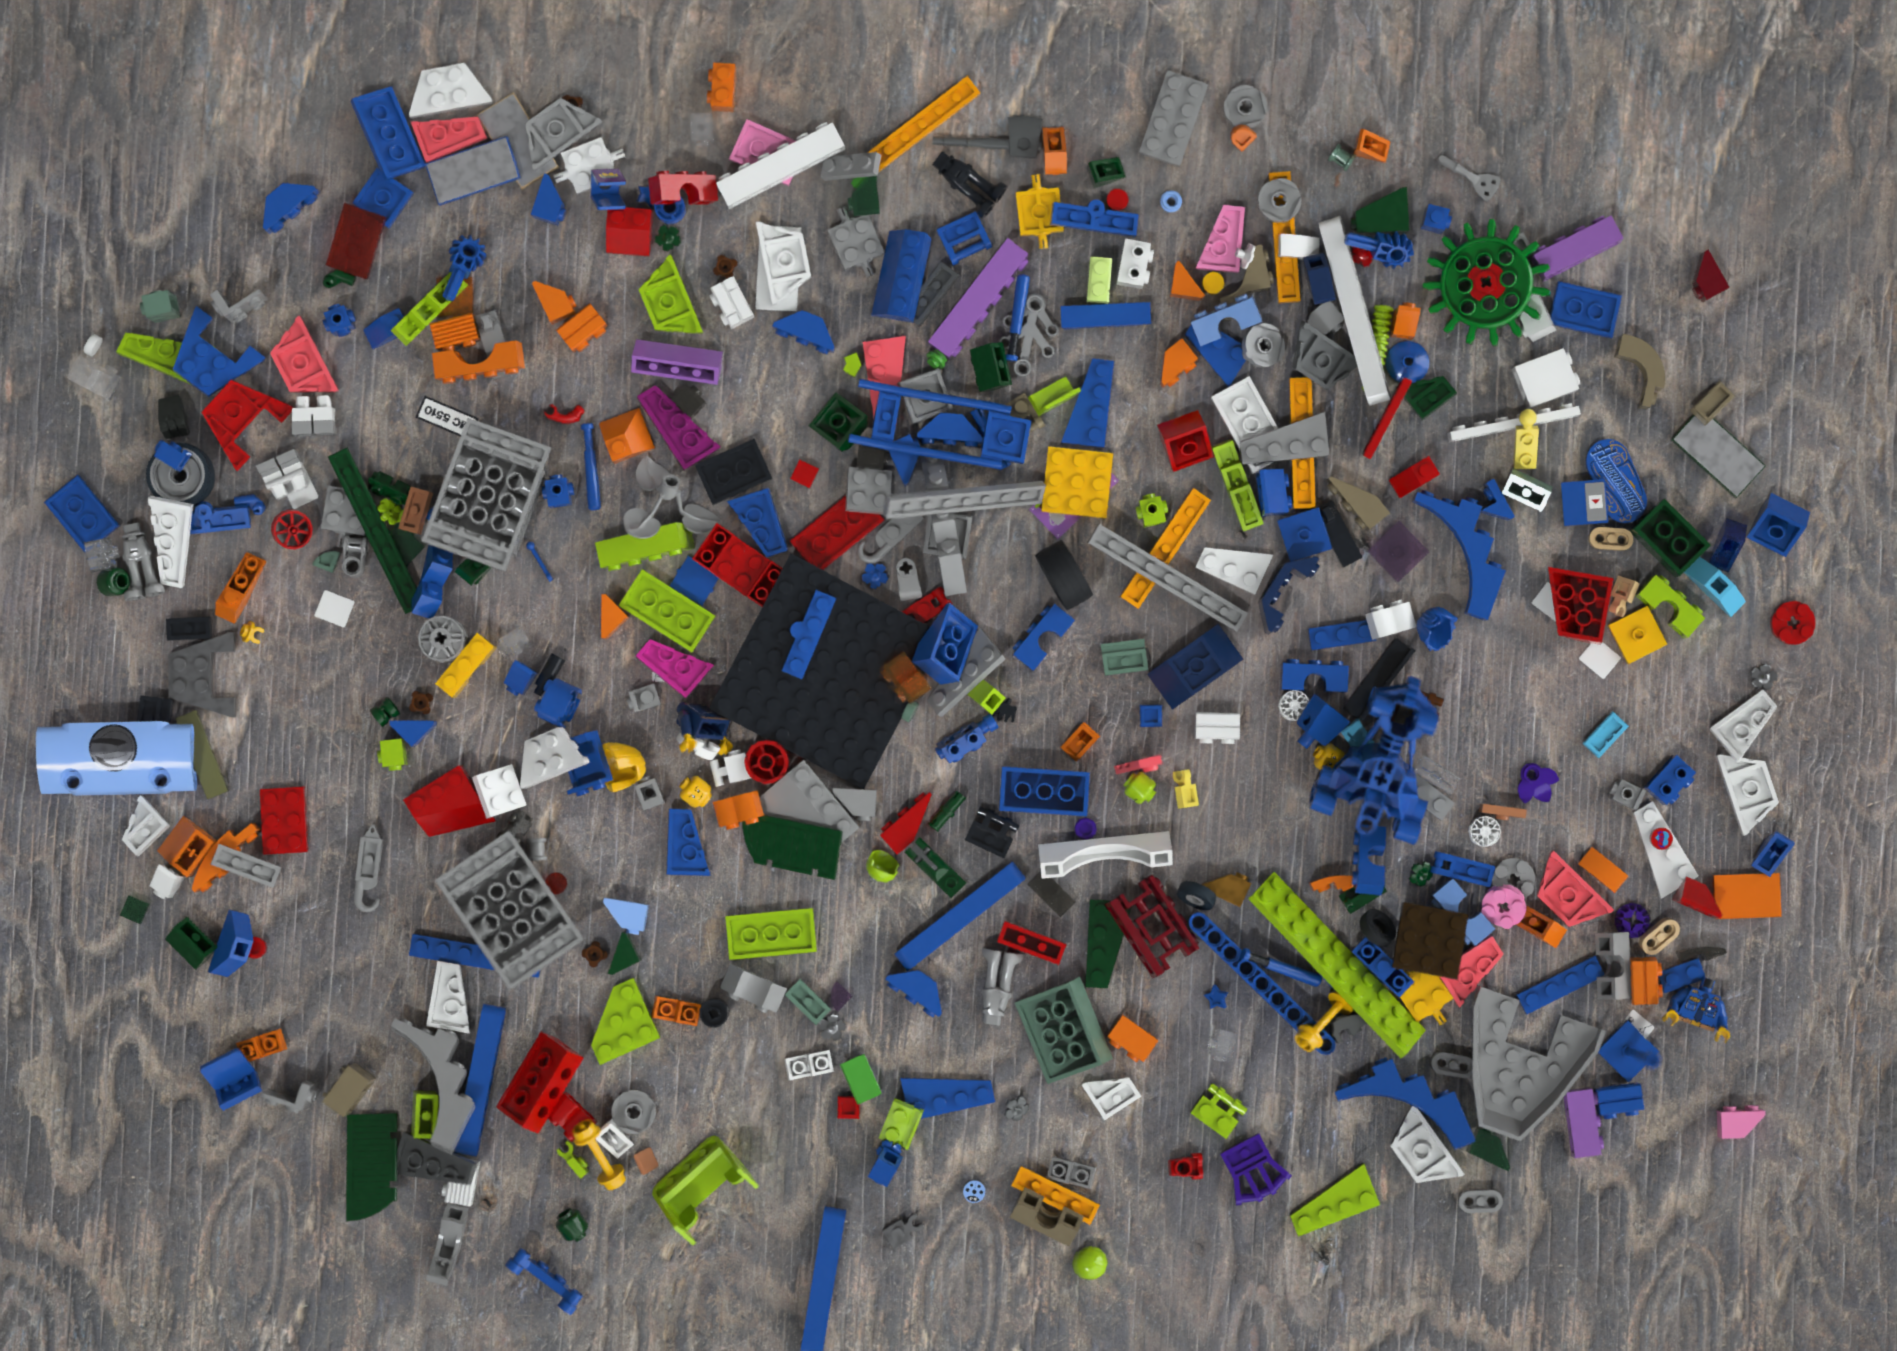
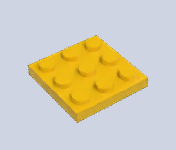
[1041,446,1113,519]

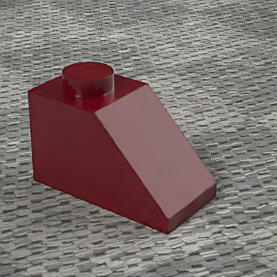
[1692,249,1730,303]

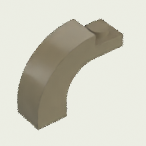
[1614,334,1665,410]

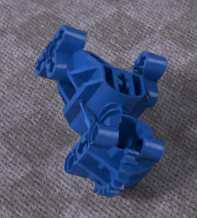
[1309,676,1439,845]

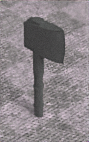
[932,116,1043,159]

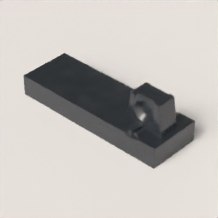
[1317,500,1363,568]

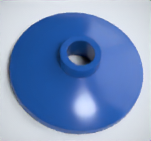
[1385,341,1429,384]

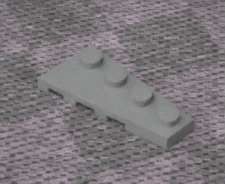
[1240,412,1330,465]
[927,628,1006,717]

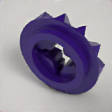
[1615,903,1650,938]

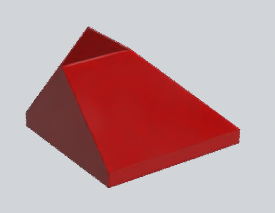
[1672,876,1722,919]

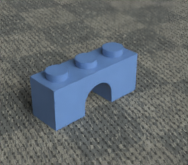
[1191,293,1262,346]
[1430,878,1495,946]

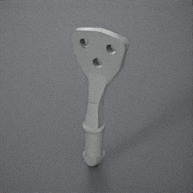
[1437,155,1501,202]

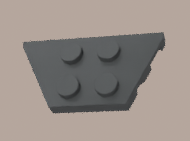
[1292,320,1358,390]

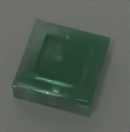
[120,895,150,924]

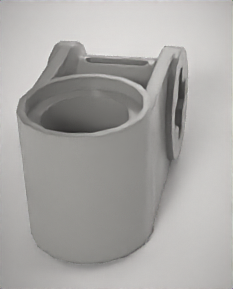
[342,535,368,578]
[896,558,922,601]

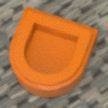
[1230,125,1257,152]

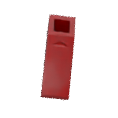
[880,792,932,855]

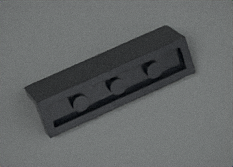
[1343,638,1416,721]

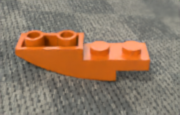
[192,823,261,893]

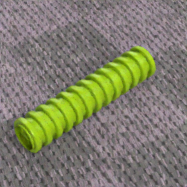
[1362,305,1393,392]

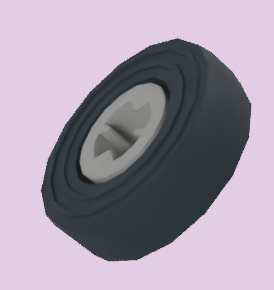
[1177,881,1217,910]

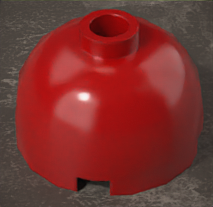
[744,740,789,784]

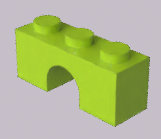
[1635,575,1705,639]

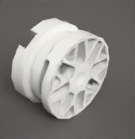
[1278,690,1309,721]
[1468,816,1501,847]

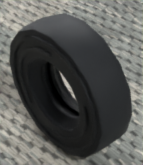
[1359,909,1396,947]

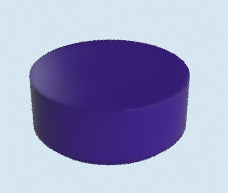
[1074,818,1097,840]

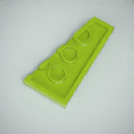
[1290,1163,1380,1237]

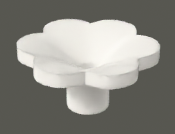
[1235,243,1255,269]

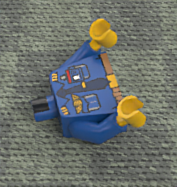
[1662,976,1730,1043]

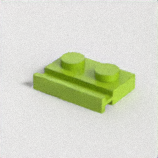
[878,1098,924,1150]

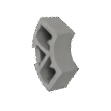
[720,964,787,1013]

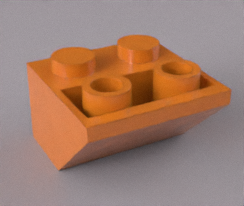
[157,816,218,877]

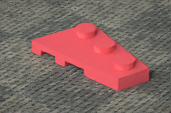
[411,117,487,163]

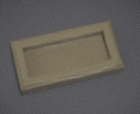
[1690,381,1735,426]

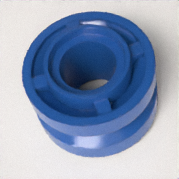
[654,196,686,224]

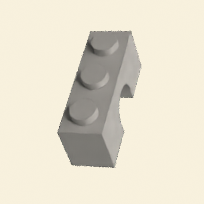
[1595,932,1632,1000]

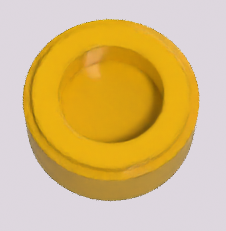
[1202,272,1224,295]

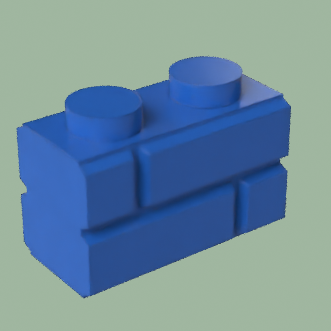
[1594,1082,1644,1119]

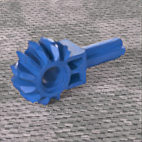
[1344,231,1414,269]
[442,234,486,301]

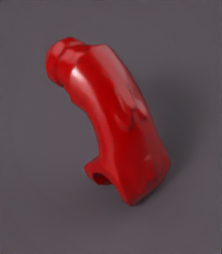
[544,404,585,424]

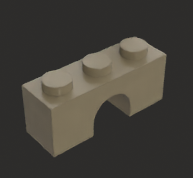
[1010,1187,1084,1246]

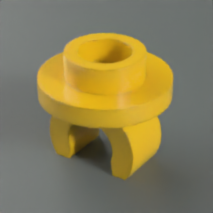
[240,621,264,644]

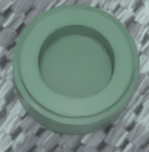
[902,700,919,723]

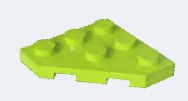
[591,978,661,1065]

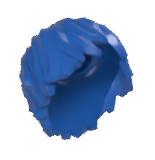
[1417,607,1458,651]

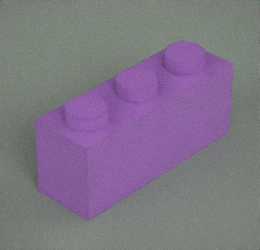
[1563,1087,1604,1158]

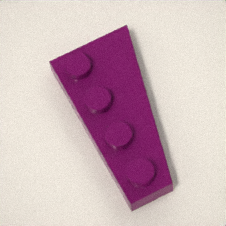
[637,385,721,471]

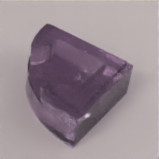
[831,981,853,1012]

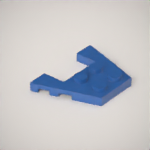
[173,306,266,397]

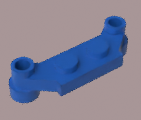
[505,1248,583,1315]

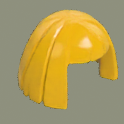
[602,743,646,792]

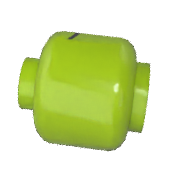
[1123,772,1157,804]

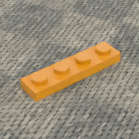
[1011,1166,1100,1225]

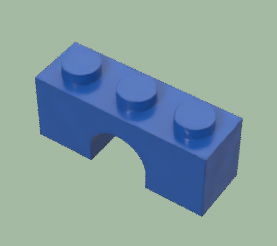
[1012,604,1075,671]
[1280,659,1349,693]
[1351,824,1386,895]

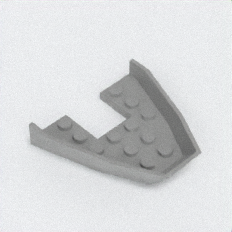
[1473,985,1606,1141]

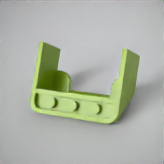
[652,1136,759,1245]

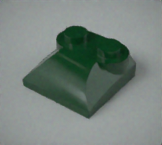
[809,392,869,452]

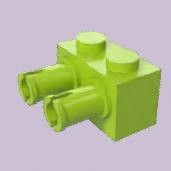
[411,1090,440,1138]

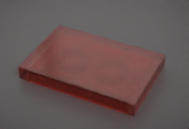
[326,203,387,279]

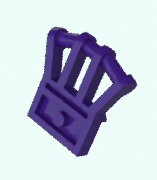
[1220,1133,1292,1206]

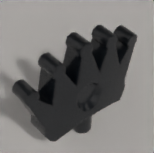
[992,698,1017,723]

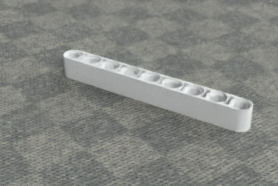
[1319,216,1391,406]

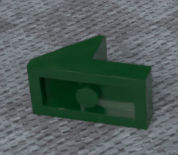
[455,558,492,586]

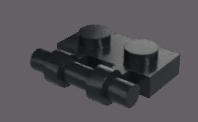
[965,806,1020,858]

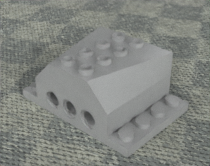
[422,418,551,572]
[435,831,584,990]

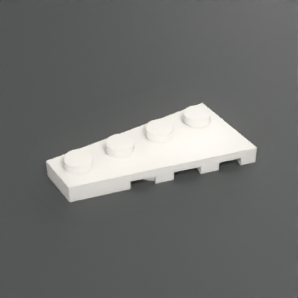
[148,495,193,588]
[1632,801,1698,899]

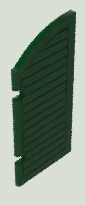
[742,815,843,880]
[346,1113,398,1222]

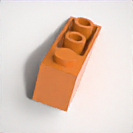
[215,552,266,624]

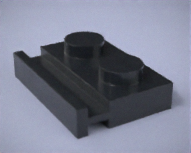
[137,695,174,723]

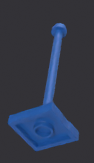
[1598,1020,1660,1083]

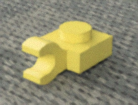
[1173,769,1199,809]

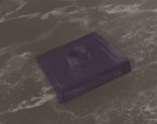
[1367,521,1429,583]

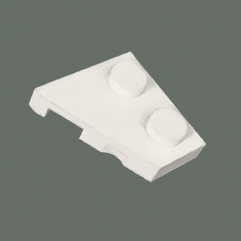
[1081,1077,1141,1120]

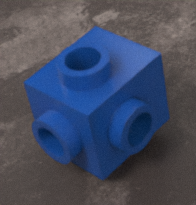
[323,304,356,337]
[542,475,574,508]

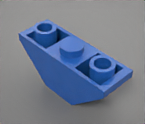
[263,183,320,234]
[772,310,835,355]
[917,413,983,447]
[208,909,253,977]
[1351,937,1414,997]
[886,969,942,1017]

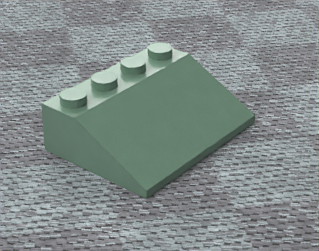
[1015,977,1113,1084]

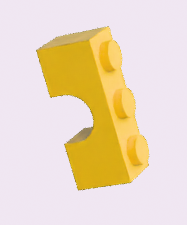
[435,633,497,698]

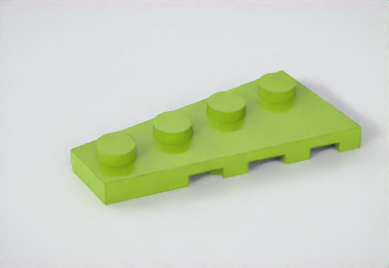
[116,332,214,385]

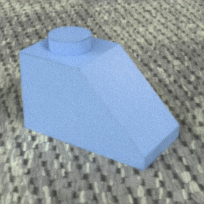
[603,898,649,935]

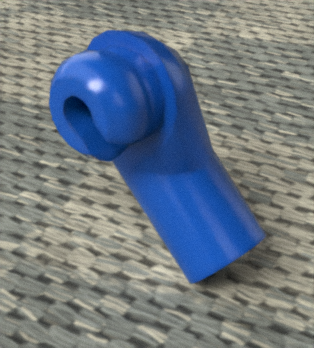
[234,494,265,515]

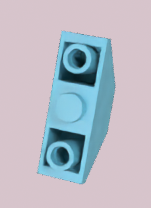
[1684,557,1746,617]

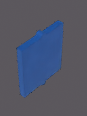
[670,556,719,606]

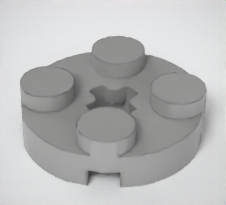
[1223,85,1267,129]
[1257,178,1302,223]
[1242,323,1285,368]
[1491,858,1536,899]
[611,1089,656,1134]

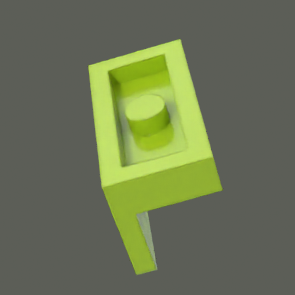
[1028,376,1081,416]

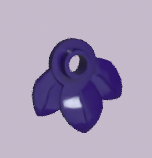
[1517,763,1559,803]

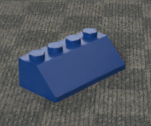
[871,229,932,323]

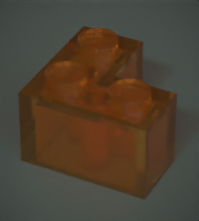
[881,651,932,704]

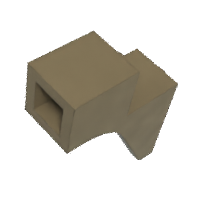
[1218,244,1273,322]

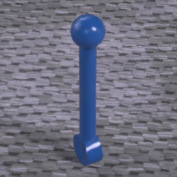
[526,541,553,582]

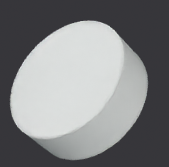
[84,334,103,357]

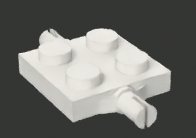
[553,137,625,194]

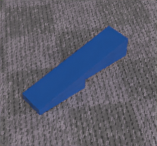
[1060,302,1152,330]

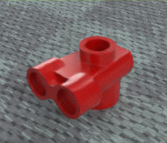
[1168,1153,1203,1180]

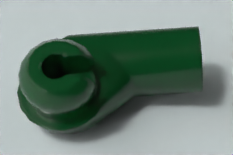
[323,269,356,288]

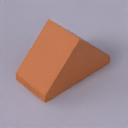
[1353,129,1390,163]
[1170,261,1205,301]
[601,594,629,639]
[1060,722,1100,762]

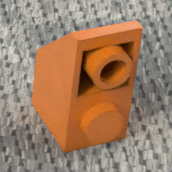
[1390,302,1421,340]
[1160,338,1198,388]

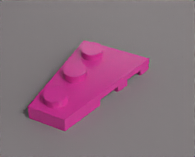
[635,639,714,699]

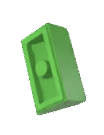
[840,1054,881,1105]

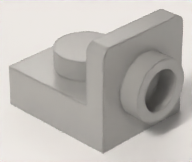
[626,684,661,713]

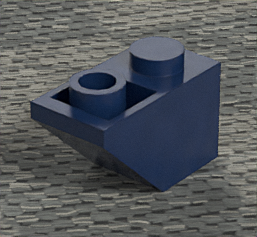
[1303,253,1336,305]

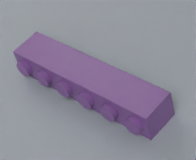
[928,238,1029,360]

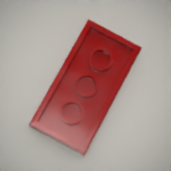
[1362,377,1412,459]
[790,496,885,570]

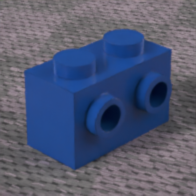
[1643,755,1696,805]

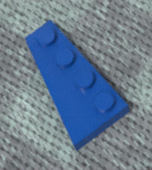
[1061,358,1114,448]
[900,1078,995,1119]

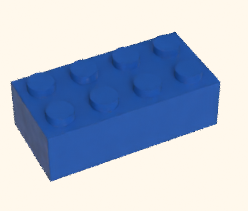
[999,767,1090,816]

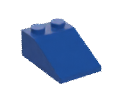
[912,603,978,685]

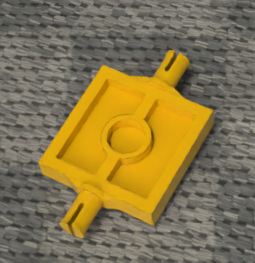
[1015,174,1064,249]
[1400,970,1454,1026]

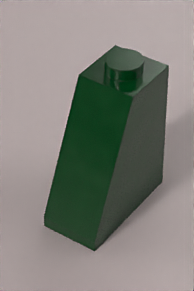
[1350,187,1409,236]

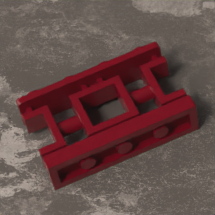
[1105,875,1200,979]

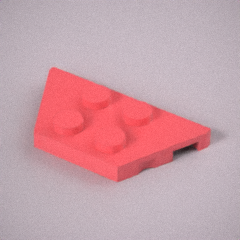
[270,315,339,393]
[1536,851,1614,927]

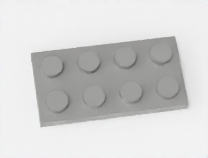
[1139,70,1208,167]

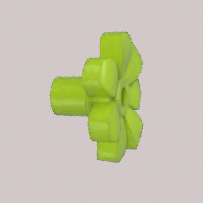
[378,498,402,525]

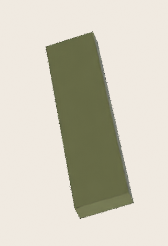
[175,710,229,800]

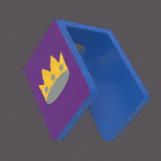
[591,169,626,210]

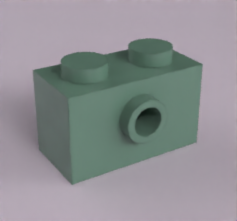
[140,290,181,323]

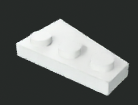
[1710,690,1777,763]
[426,961,471,1033]

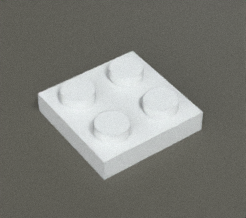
[472,764,526,818]

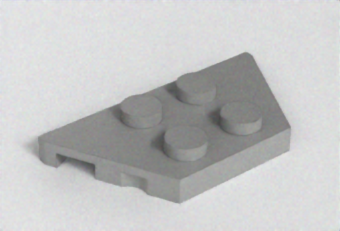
[525,98,603,171]

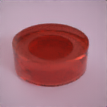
[545,872,568,894]

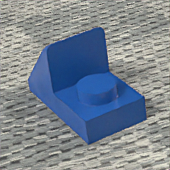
[1480,479,1515,520]

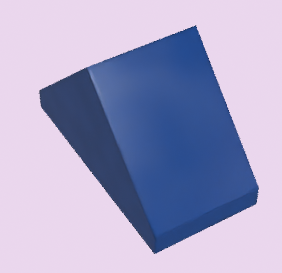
[390,720,437,747]
[1751,831,1795,877]

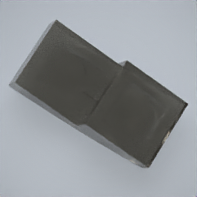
[1027,871,1075,918]
[1676,946,1727,961]

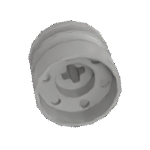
[418,616,469,663]

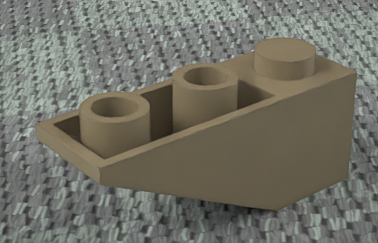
[1326,476,1390,531]

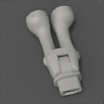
[122,523,165,601]
[981,947,1024,1026]

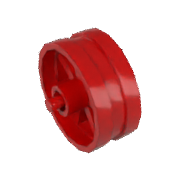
[271,509,313,550]

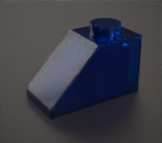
[1709,518,1747,573]

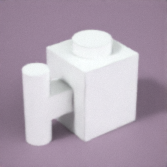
[710,749,751,787]

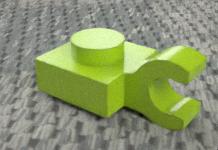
[556,1140,589,1179]

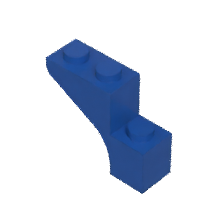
[412,544,453,619]

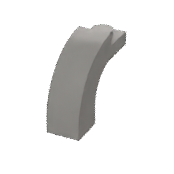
[426,1203,469,1286]

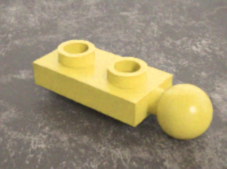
[1513,409,1539,469]

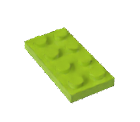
[618,569,716,653]
[725,908,817,960]

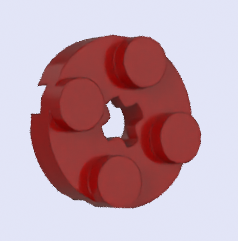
[1770,601,1816,645]

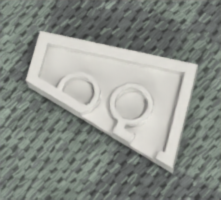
[1195,547,1273,595]

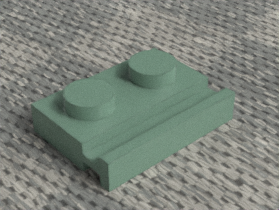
[1101,639,1148,676]

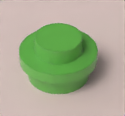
[926,349,947,369]

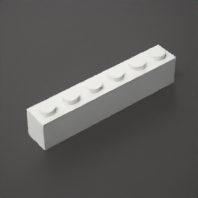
[716,122,845,209]

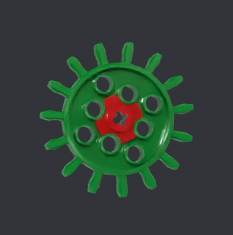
[1423,219,1551,347]

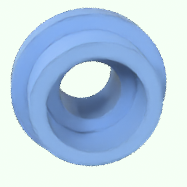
[1160,190,1182,213]

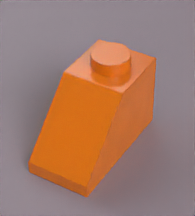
[1042,127,1067,175]
[532,281,577,325]
[1516,905,1567,948]

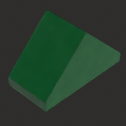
[1087,157,1126,189]
[608,931,642,975]

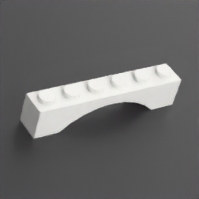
[1038,831,1173,879]

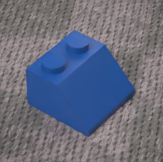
[1256,469,1292,517]
[1746,493,1810,557]

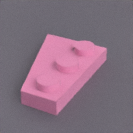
[1196,205,1245,273]

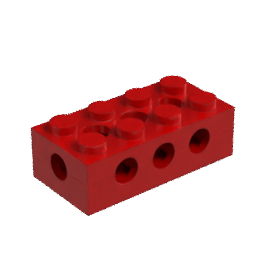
[496,1031,584,1134]

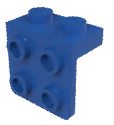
[200,1049,262,1111]

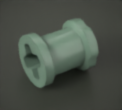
[1328,144,1356,172]

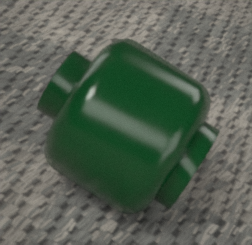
[96,567,130,596]
[555,1208,588,1242]

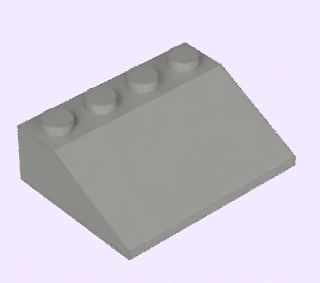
[759,760,860,843]

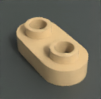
[1588,527,1633,551]
[1639,917,1680,955]

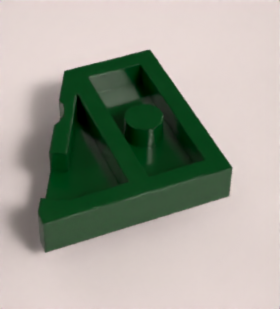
[1396,376,1457,421]

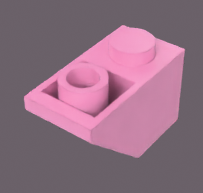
[1716,1105,1765,1139]

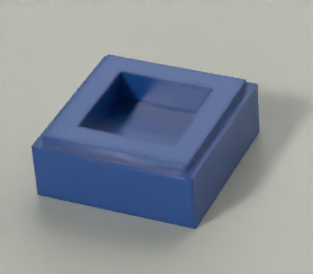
[1140,705,1162,727]

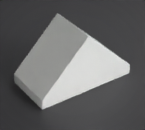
[596,1118,634,1159]

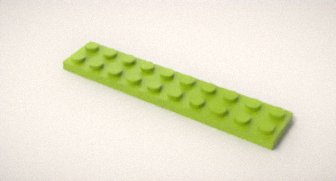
[1248,872,1426,1058]

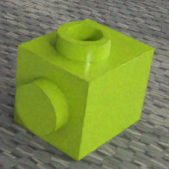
[967,679,1006,714]
[377,739,407,771]

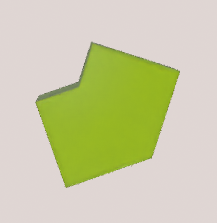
[843,352,862,378]

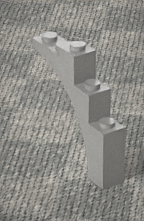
[920,456,967,596]
[391,1018,475,1155]

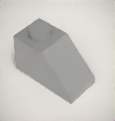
[832,788,877,821]

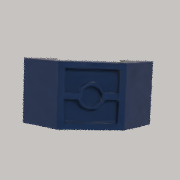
[1258,556,1320,635]
[1147,624,1243,710]

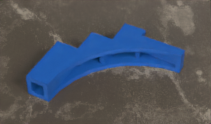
[1412,490,1506,621]
[1335,1057,1476,1151]

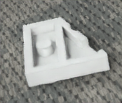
[122,795,170,856]

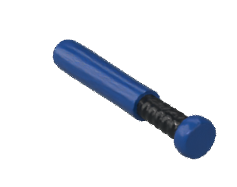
[1006,274,1030,362]
[1240,948,1322,987]

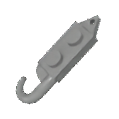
[857,515,924,564]
[354,824,384,912]

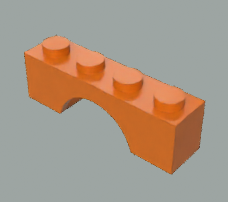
[432,340,525,384]

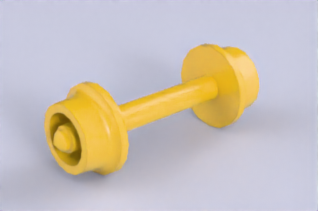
[1294,991,1353,1052]
[572,1120,626,1190]

